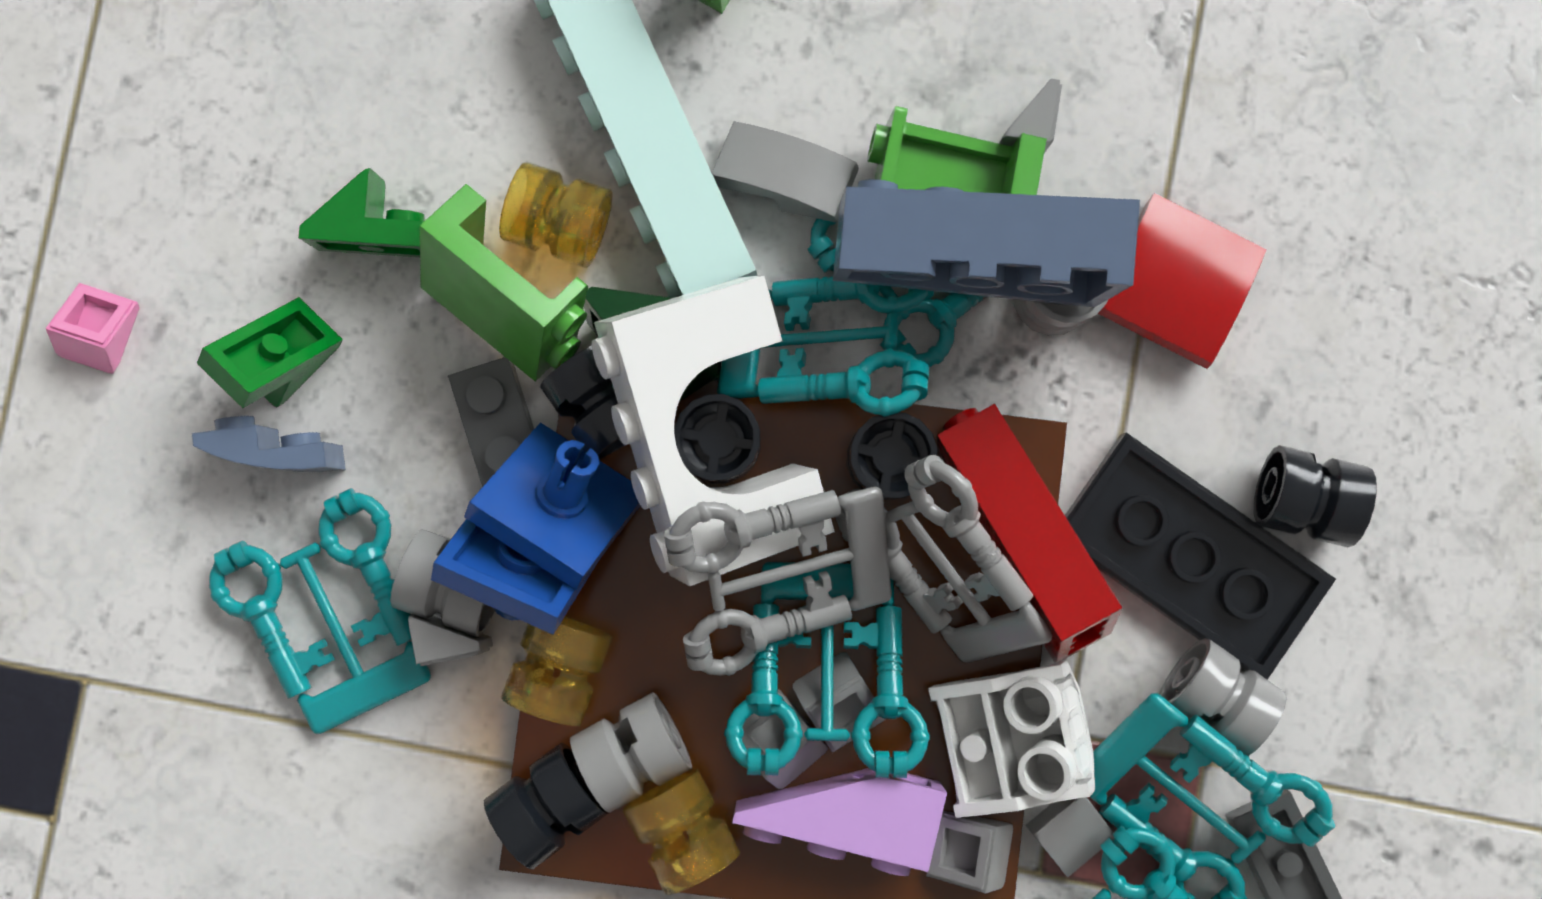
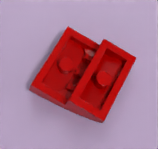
[1098,193,1267,369]

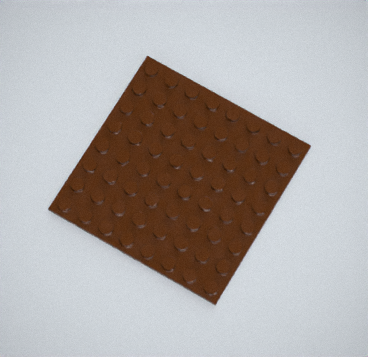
[499,380,1067,899]

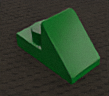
[298,168,425,258]
[197,297,343,408]

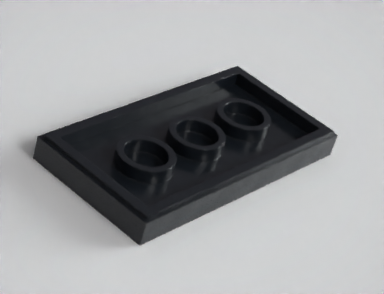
[1065,432,1336,680]

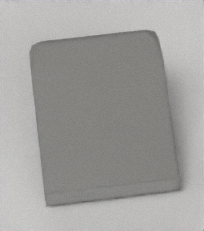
[999,79,1062,154]
[408,615,493,666]
[793,652,886,752]
[742,689,828,789]
[1025,797,1114,877]
[926,811,1013,894]

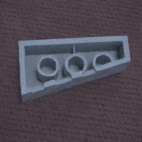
[833,179,1140,308]

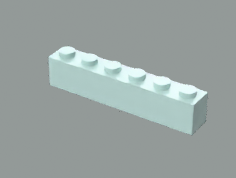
[534,0,757,298]

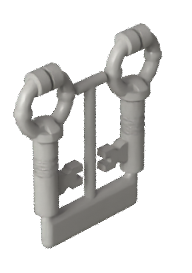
[836,455,1053,663]
[664,487,892,676]

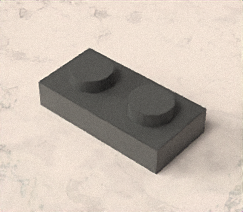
[448,357,534,487]
[1224,790,1342,899]

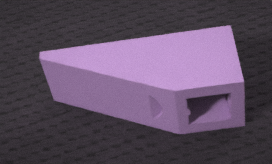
[732,768,947,876]

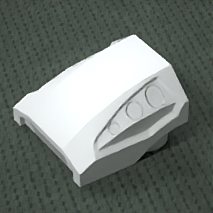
[928,661,1095,818]

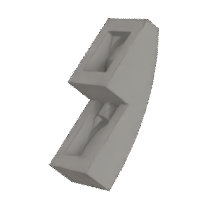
[712,121,859,223]

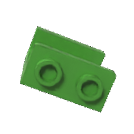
[867,106,1047,195]
[420,184,588,382]

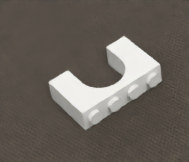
[592,275,835,586]

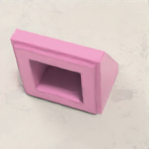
[45,283,140,374]

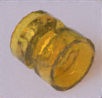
[499,161,613,268]
[501,616,613,726]
[622,768,741,895]

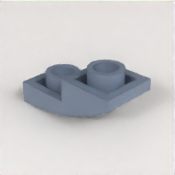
[192,416,346,472]

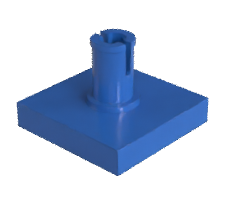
[464,422,641,590]
[431,519,599,635]

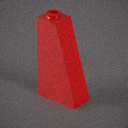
[937,404,1123,663]

